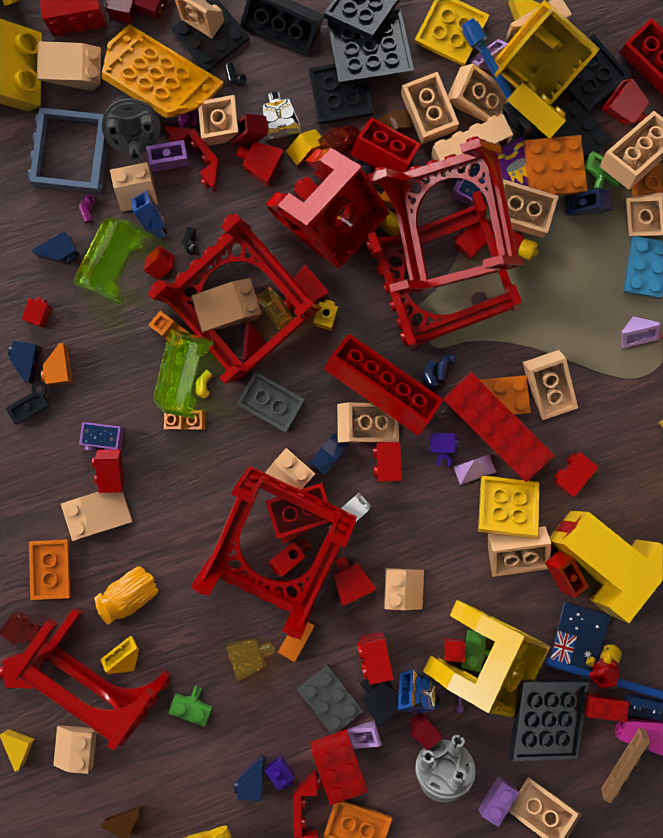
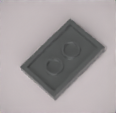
[236,371,305,433]
[297,664,363,734]

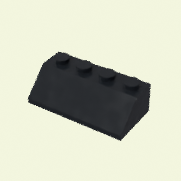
[240,0,324,57]

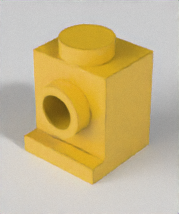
[313,300,338,331]

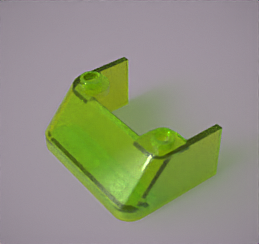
[74,217,154,305]
[153,329,213,419]

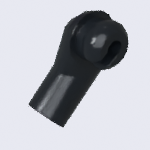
[224,63,247,87]
[182,227,199,255]

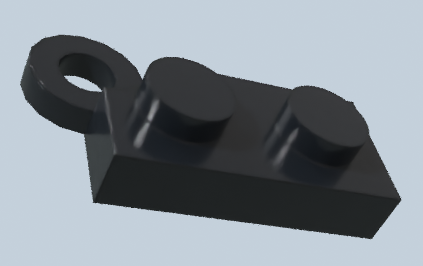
[5,381,50,425]

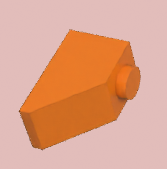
[41,343,73,386]

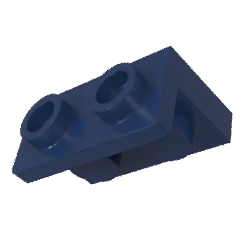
[624,693,663,721]

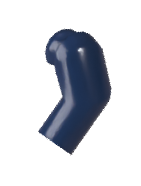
[437,353,455,380]
[422,360,439,389]

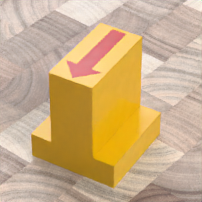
[549,511,663,623]

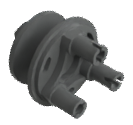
[102,95,160,162]

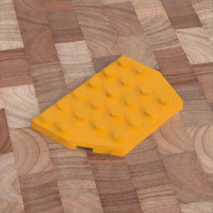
[102,24,224,118]

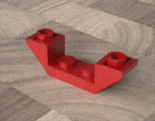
[165,126,220,192]
[293,770,322,838]

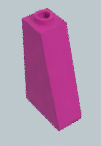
[615,718,663,756]

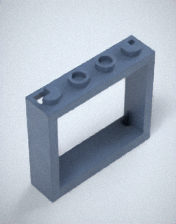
[28,107,108,194]

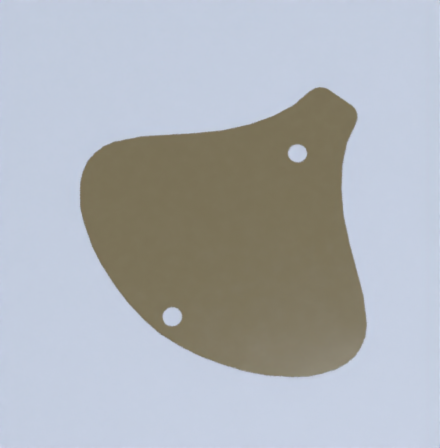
[416,123,663,379]

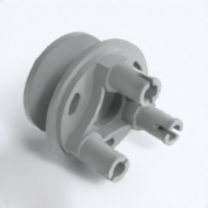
[415,735,476,803]

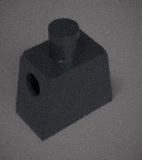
[360,679,399,727]

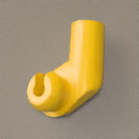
[196,369,214,399]

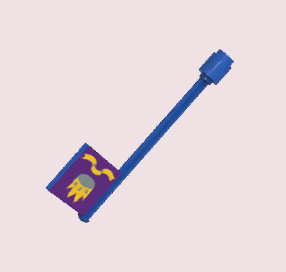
[461,18,539,186]

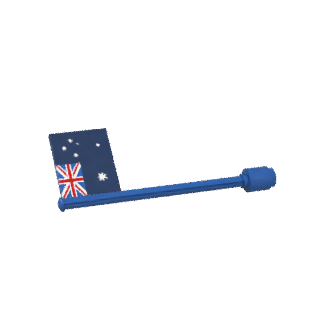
[545,602,663,699]

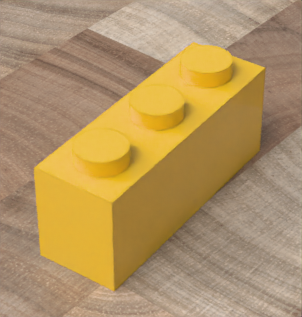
[507,80,566,139]

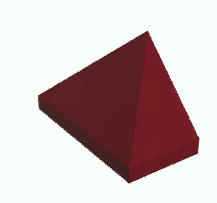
[242,321,266,362]

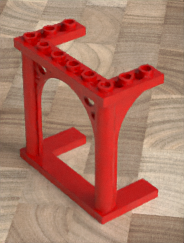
[368,136,524,293]
[366,190,522,350]
[147,213,322,383]
[191,466,358,640]
[8,608,171,751]

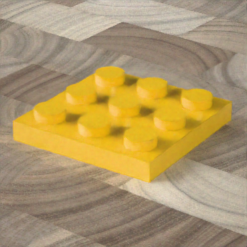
[414,0,489,66]
[478,475,539,539]

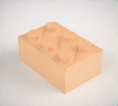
[401,72,459,145]
[488,179,559,238]

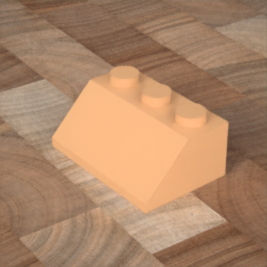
[488,526,551,577]

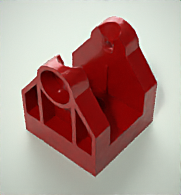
[265,148,390,269]

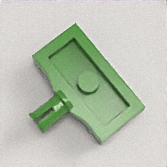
[585,151,620,189]
[461,629,491,672]
[168,686,212,727]

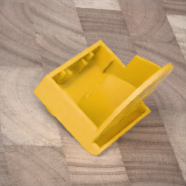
[494,0,600,104]
[0,19,42,112]

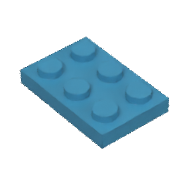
[623,236,663,299]

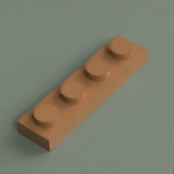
[601,727,650,803]

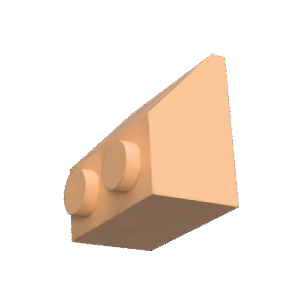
[198,95,239,146]
[110,162,159,213]
[626,193,663,236]
[265,448,315,490]
[384,568,424,610]
[54,725,97,774]

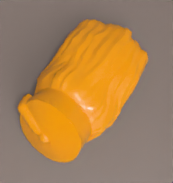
[95,566,159,624]

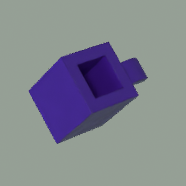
[429,433,458,467]
[265,755,295,790]

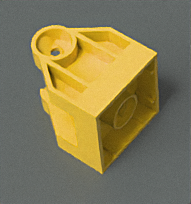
[423,600,551,718]

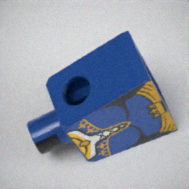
[131,190,167,239]
[398,669,441,714]

